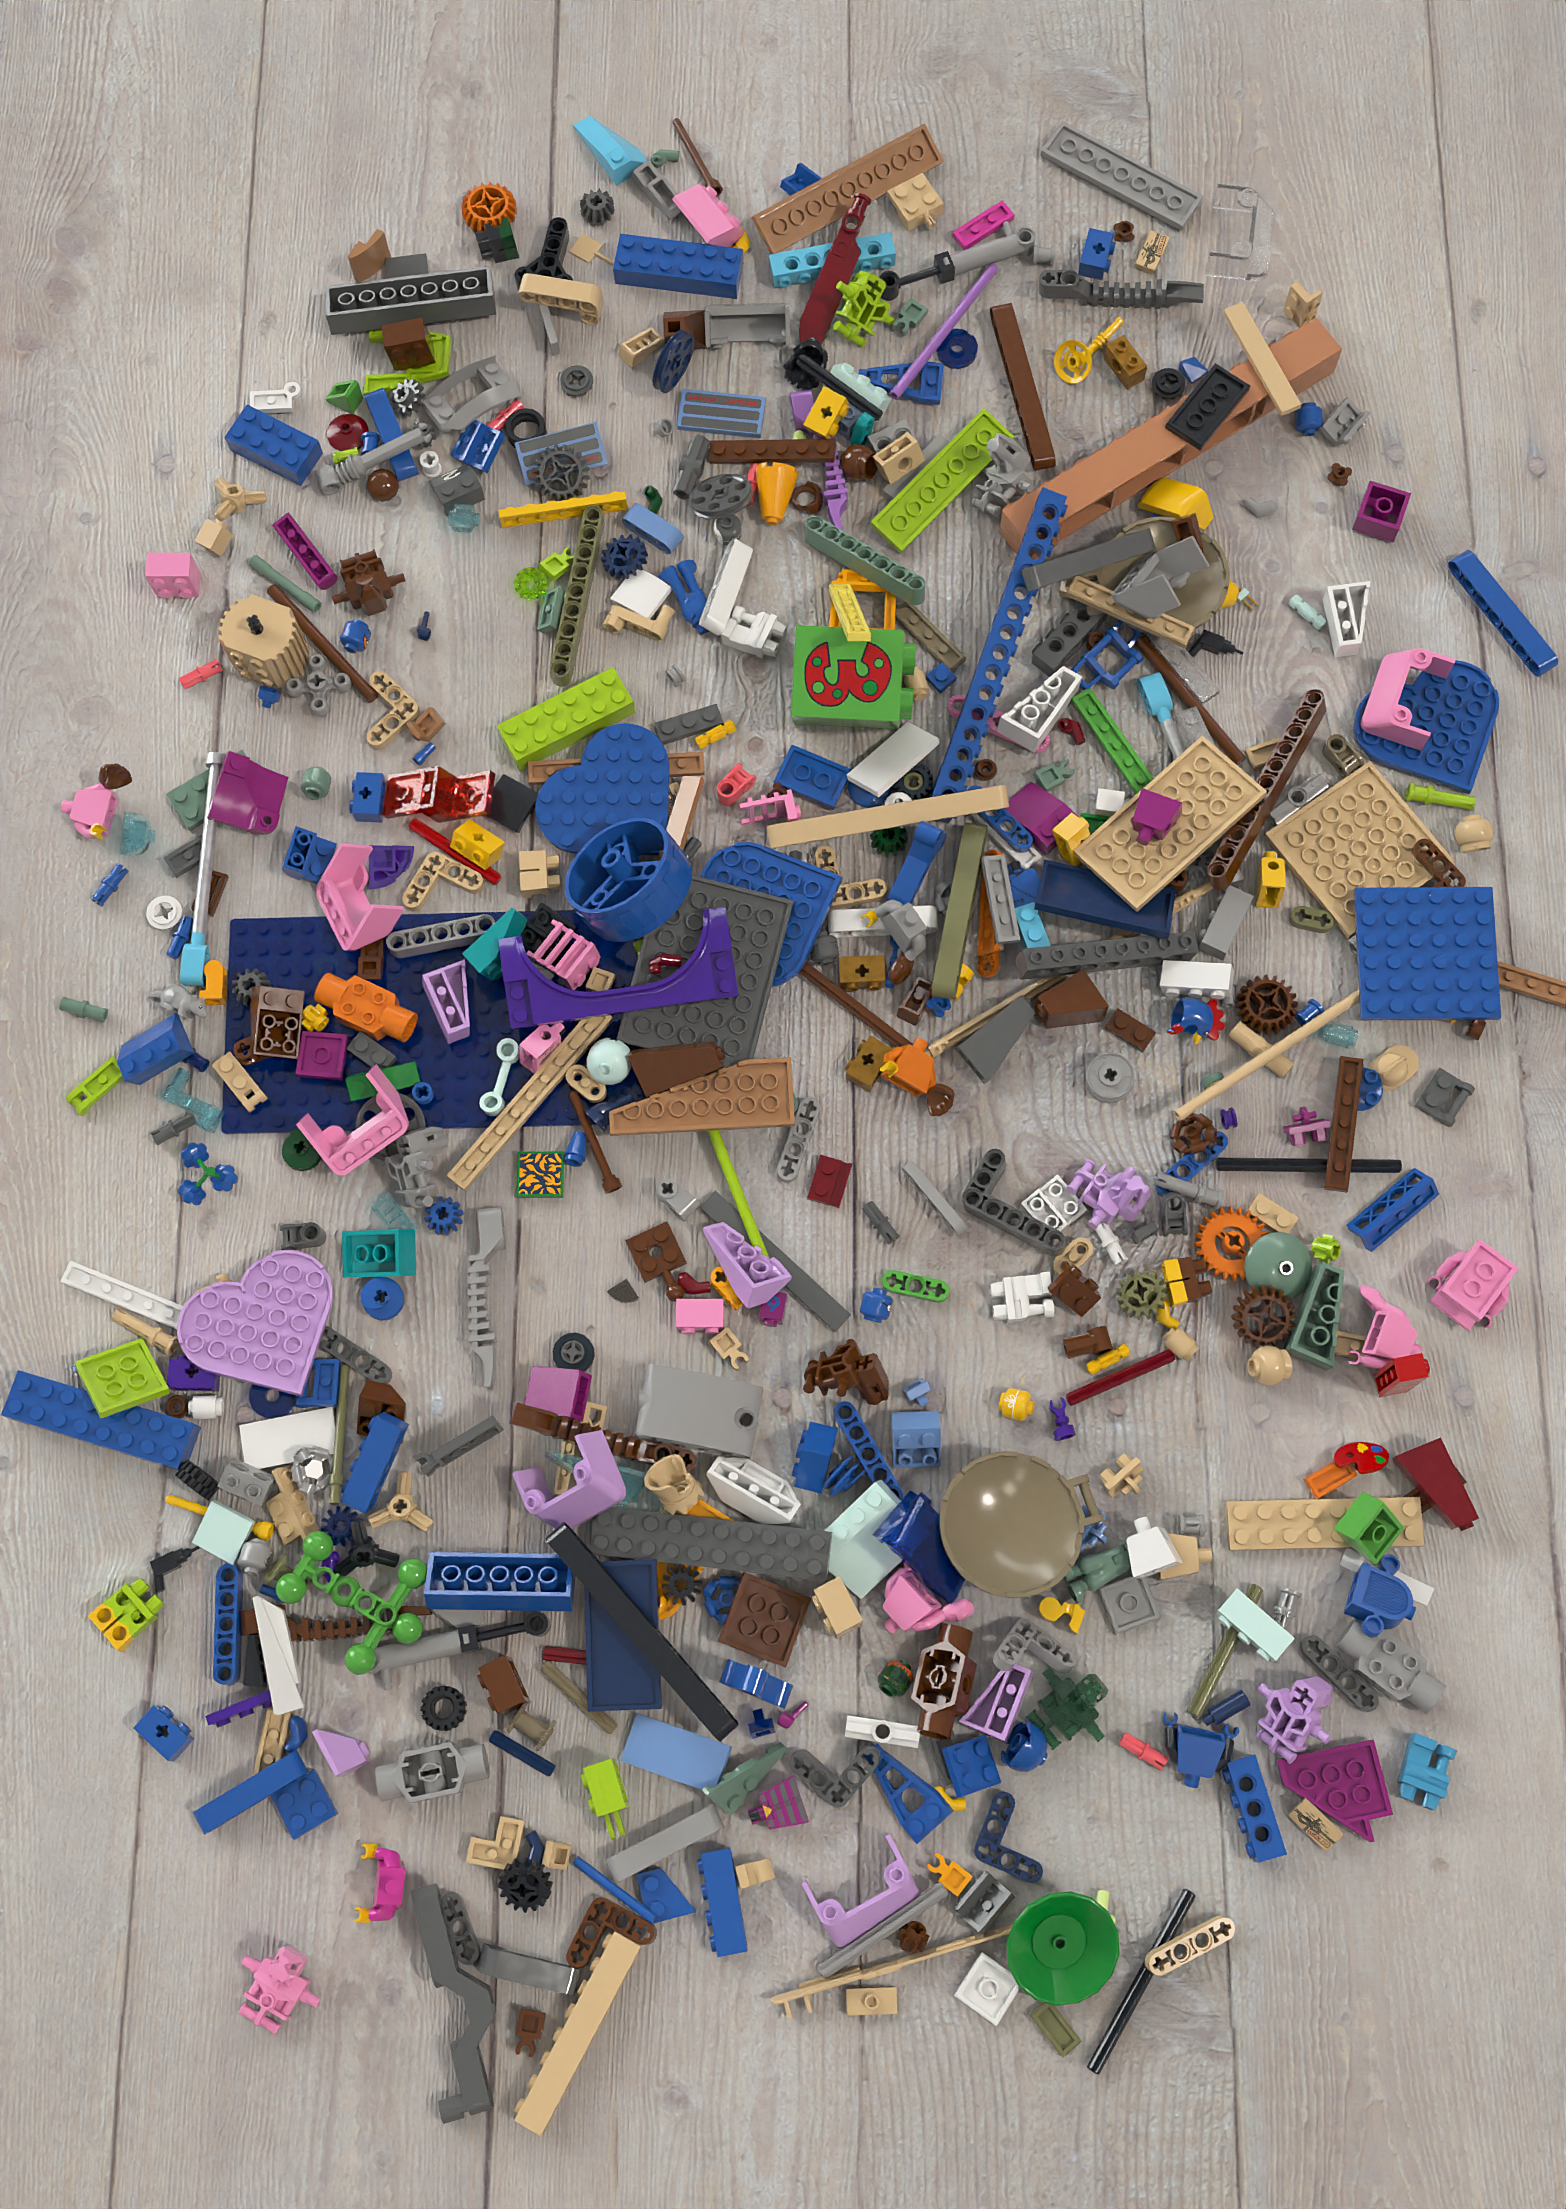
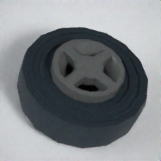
[552,1332,595,1372]

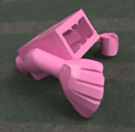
[1347,1285,1422,1369]
[883,1557,974,1633]

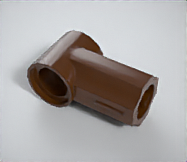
[1063,1326,1113,1359]

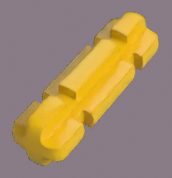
[695,720,736,749]
[1086,1344,1130,1375]

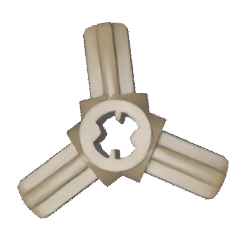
[214,478,267,522]
[368,1472,433,1532]

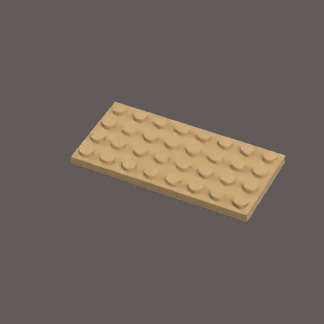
[1073,735,1267,912]

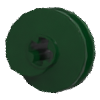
[282,1129,322,1171]

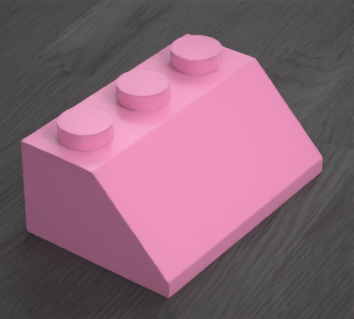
[672,184,745,247]

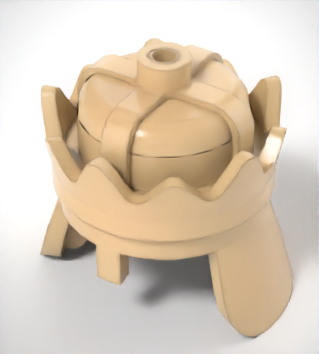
[644,1454,704,1515]

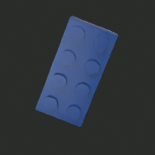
[224,404,323,486]

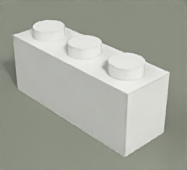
[1160,960,1234,1000]

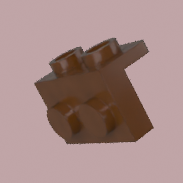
[1048,1262,1101,1317]

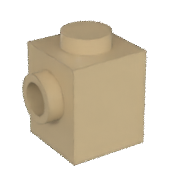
[195,519,233,556]

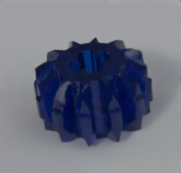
[320,1505,359,1547]

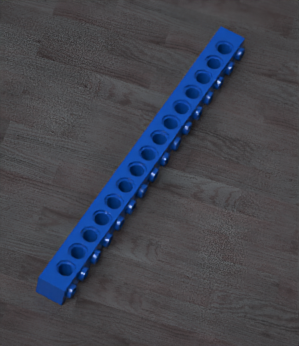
[930,487,1068,824]

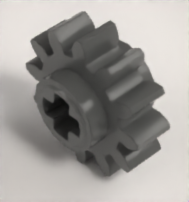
[390,378,426,417]

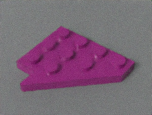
[1276,1739,1393,1842]

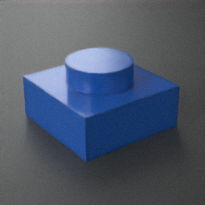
[926,663,957,694]

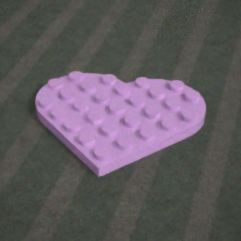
[177,1250,333,1397]

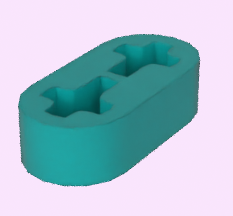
[850,412,875,445]

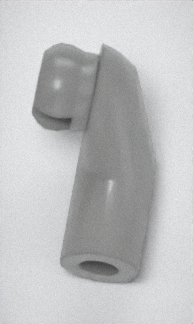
[1244,497,1278,517]

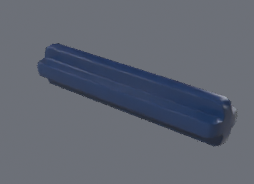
[489,1730,556,1776]

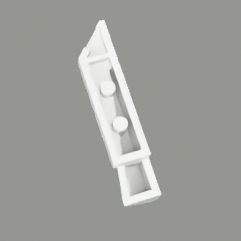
[253,1595,304,1716]

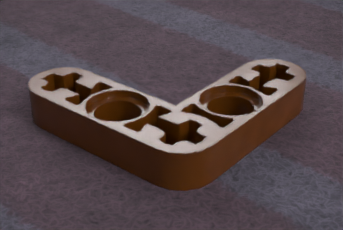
[1412,838,1466,887]
[566,1897,657,1968]

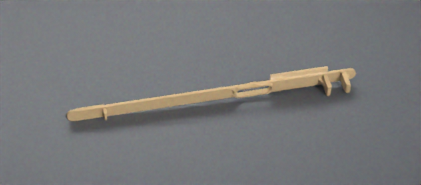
[770,1924,1013,2020]

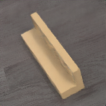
[553,1401,607,1496]

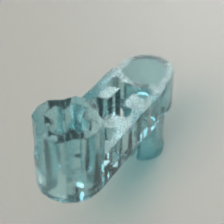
[162,1067,224,1133]

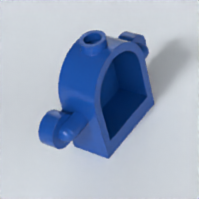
[1344,1554,1416,1638]

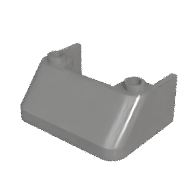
[705,303,790,348]
[1111,536,1210,620]

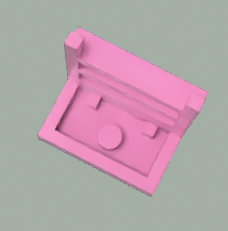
[740,789,801,825]
[526,919,601,990]

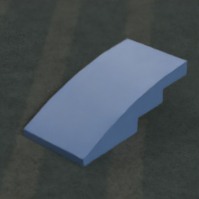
[620,1713,732,1790]

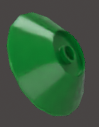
[1006,1891,1120,2006]

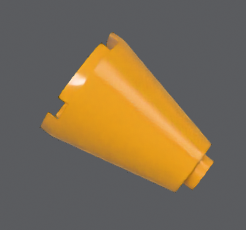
[756,462,799,525]

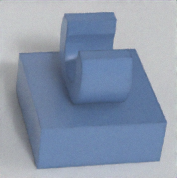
[902,1378,931,1407]

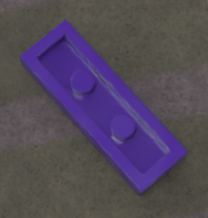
[205,1690,273,1728]

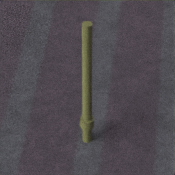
[329,1365,350,1505]

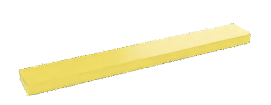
[829,584,871,641]

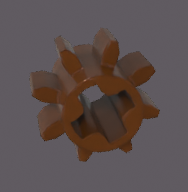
[896,1921,930,1953]

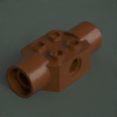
[911,1624,977,1740]

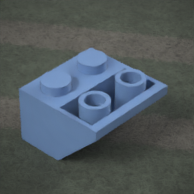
[891,1411,941,1468]

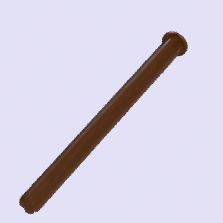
[799,962,913,1047]

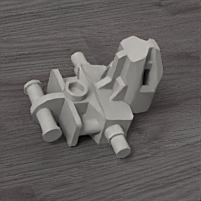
[972,433,1034,516]
[385,1127,447,1208]

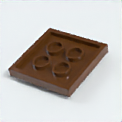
[718,1572,811,1668]

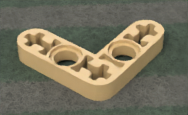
[366,671,420,750]
[815,846,887,909]
[402,852,484,911]

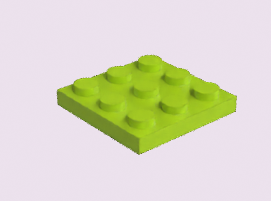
[74,1338,169,1419]

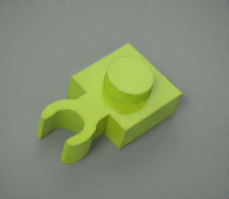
[539,547,574,581]

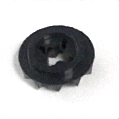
[1152,368,1186,400]

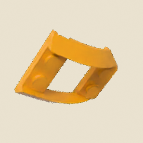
[829,569,896,630]

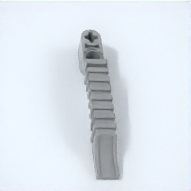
[467,1206,506,1390]

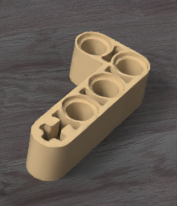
[518,273,604,325]

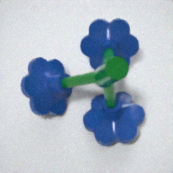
[178,1142,238,1206]

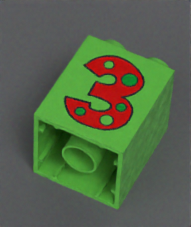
[791,625,916,730]

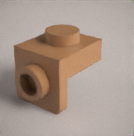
[406,707,446,742]

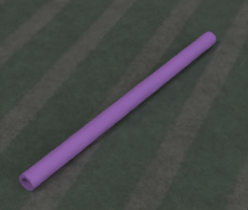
[890,263,998,400]

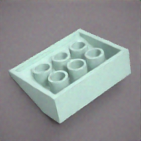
[825,1480,930,1599]

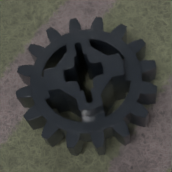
[497,1857,553,1913]

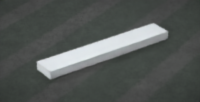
[60,1261,184,1330]

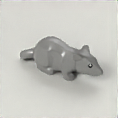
[148,984,208,1019]

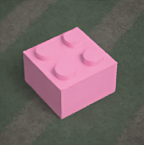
[145,553,201,598]

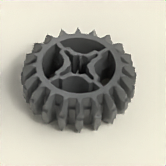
[532,444,590,501]

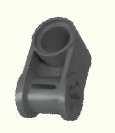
[1161,1191,1188,1237]
[280,1222,326,1251]

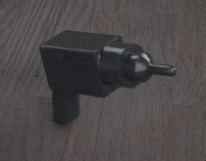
[1187,629,1243,657]
[150,1546,200,1594]

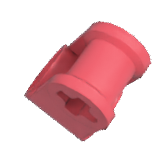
[717,763,757,806]

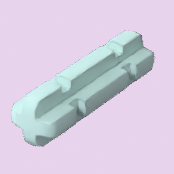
[1288,595,1326,630]

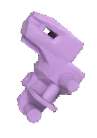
[1066,1159,1151,1229]
[1257,1676,1334,1764]

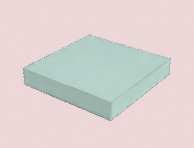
[192,1499,255,1565]

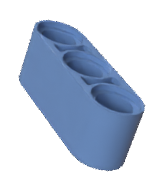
[622,503,684,554]

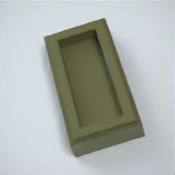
[1030,2003,1082,2058]

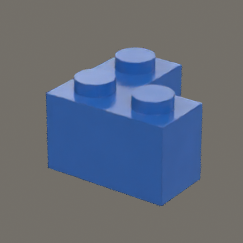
[792,1421,838,1494]

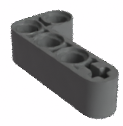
[477,1943,581,1995]

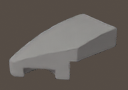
[431,1609,482,1629]

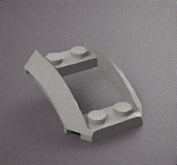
[422,355,521,433]

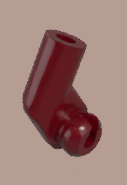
[1057,718,1086,745]
[648,954,682,974]
[678,1272,711,1295]

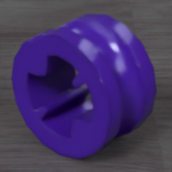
[1220,1107,1238,1130]

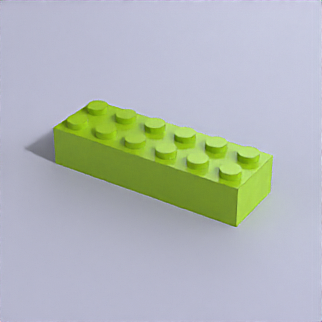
[497,667,636,771]

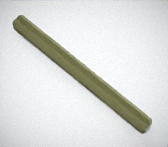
[1187,1584,1263,1718]

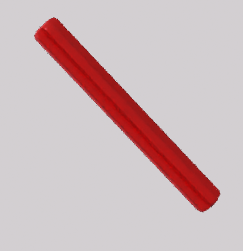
[409,818,502,885]

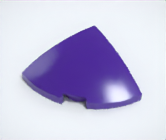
[369,845,414,889]

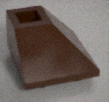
[663,310,707,349]
[356,1380,406,1444]

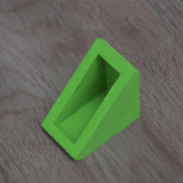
[325,380,364,414]

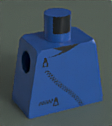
[1008,861,1040,908]

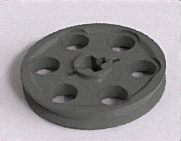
[688,474,753,519]
[356,1093,426,1161]

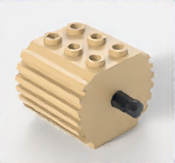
[218,594,309,689]

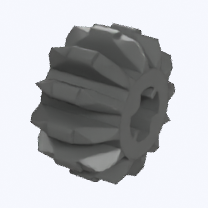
[580,188,615,226]
[232,968,271,1007]

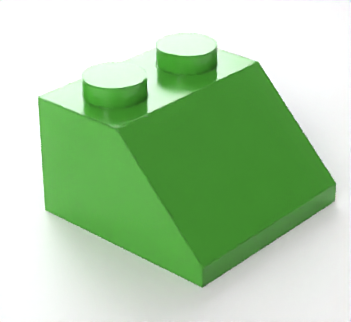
[1334,1491,1404,1566]

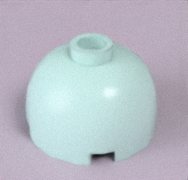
[587,1038,632,1085]

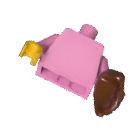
[61,763,132,840]

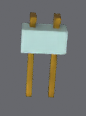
[1236,587,1259,611]

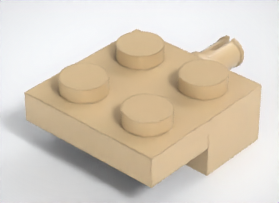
[887,173,944,231]

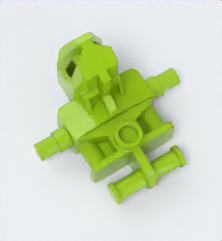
[833,271,895,348]

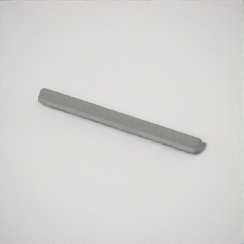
[818,1882,948,1978]

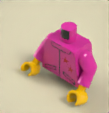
[354,1843,405,1924]

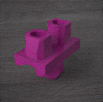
[1283,1106,1330,1146]

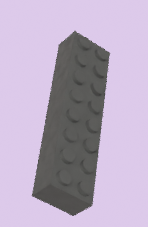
[325,266,497,335]

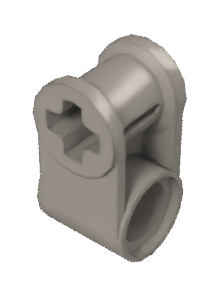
[657,1178,700,1221]

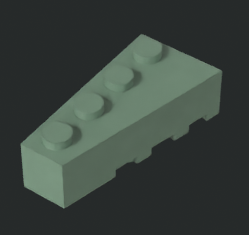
[1283,1262,1344,1370]

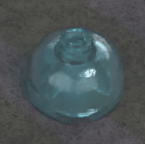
[121,812,155,856]

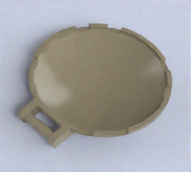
[1078,517,1230,635]
[939,1451,1104,1598]

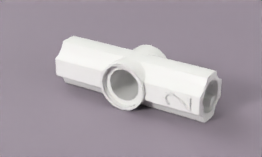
[845,1715,920,1748]

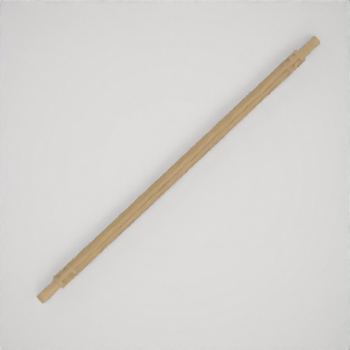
[924,880,1213,1058]

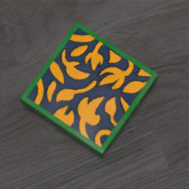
[517,1151,565,1198]

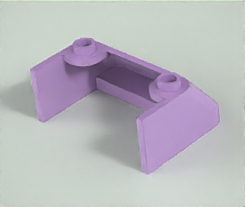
[512,1430,626,1529]
[802,1834,921,1948]

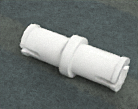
[1095,1222,1128,1267]

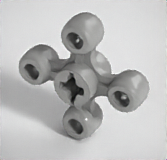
[286,654,352,717]

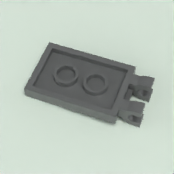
[414,1415,504,1477]

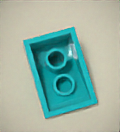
[462,907,528,981]
[342,1229,416,1278]

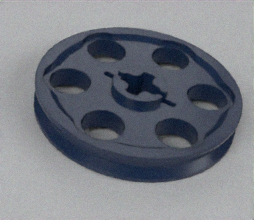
[652,330,695,393]

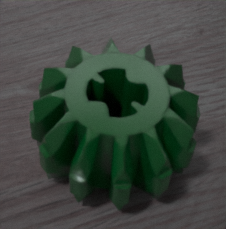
[870,826,908,858]

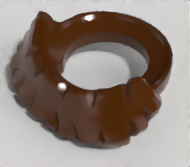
[791,481,823,514]

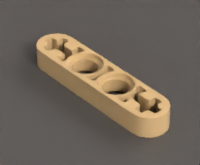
[1145,1915,1235,1976]

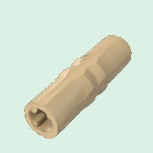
[1228,1021,1295,1078]

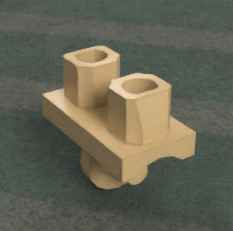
[1099,1453,1144,1499]

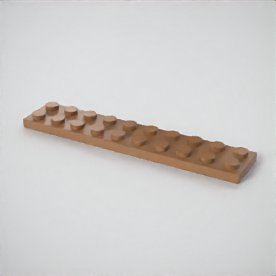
[752,123,944,254]

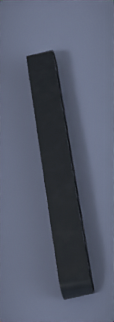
[545,1522,739,1742]

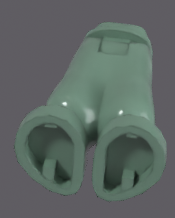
[1063,1543,1131,1604]

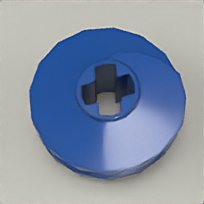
[361,1277,405,1321]
[823,1455,866,1497]

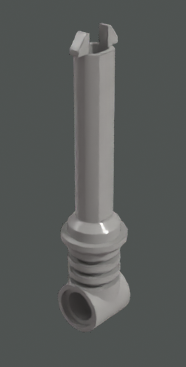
[316,423,432,495]

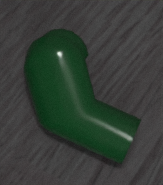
[644,485,663,515]

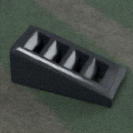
[243,1636,267,1687]

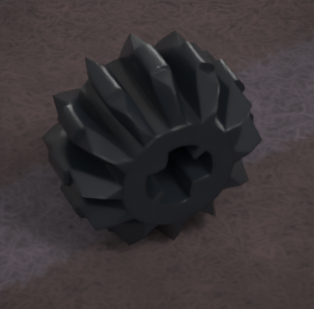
[661,1564,703,1606]

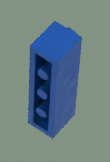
[340,1412,409,1514]
[697,1848,748,1957]

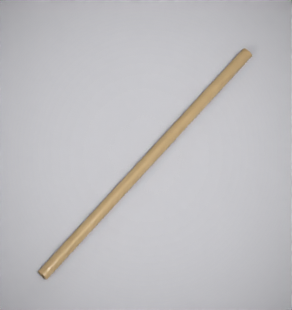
[1174,989,1360,1121]

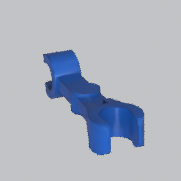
[885,935,900,988]

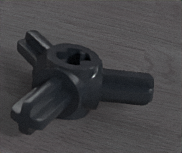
[334,1518,400,1576]

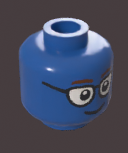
[860,1287,893,1323]

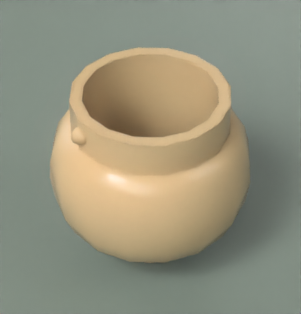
[1454,815,1494,853]
[1248,1346,1292,1386]

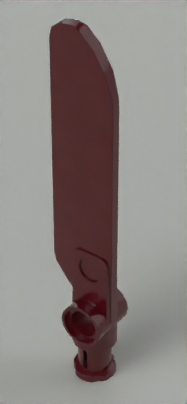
[799,193,872,345]

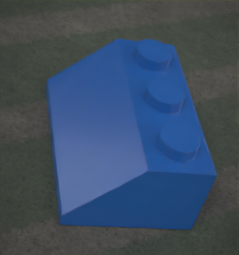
[117,1013,194,1085]

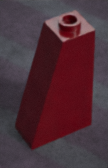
[1392,1437,1479,1531]

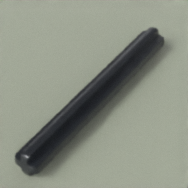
[796,354,883,421]

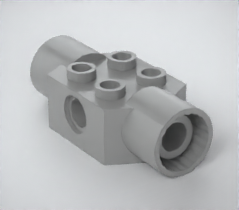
[1335,1618,1446,1714]
[375,1742,490,1803]

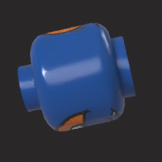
[340,619,371,653]

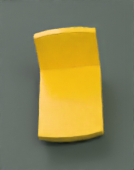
[1137,477,1214,530]

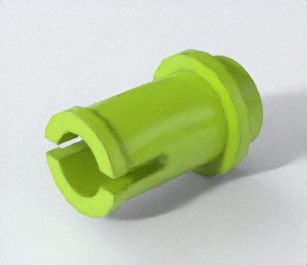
[332,447,359,465]

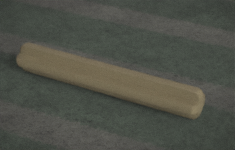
[540,1661,618,1734]

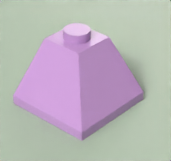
[312,1729,371,1777]

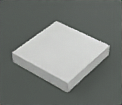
[954,1952,1020,2026]

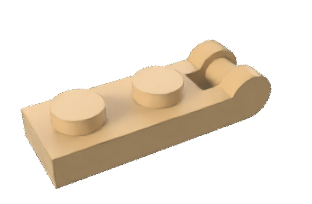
[212,1051,268,1113]

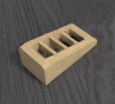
[619,327,665,368]

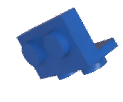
[780,163,822,196]

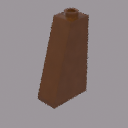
[628,1041,725,1098]

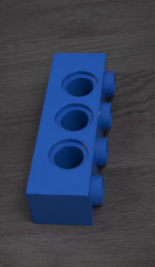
[1222,1755,1287,1863]

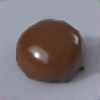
[367,469,399,502]

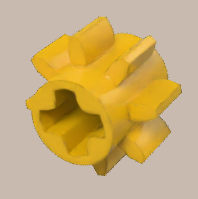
[301,1004,329,1032]

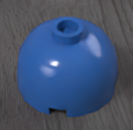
[1001,1720,1048,1772]

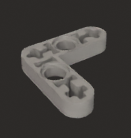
[992,1618,1076,1674]

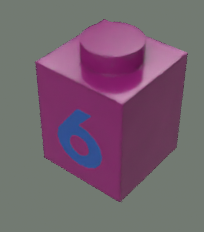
[759,1292,788,1327]

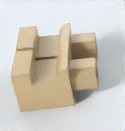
[519,850,561,899]

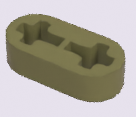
[1290,906,1334,933]

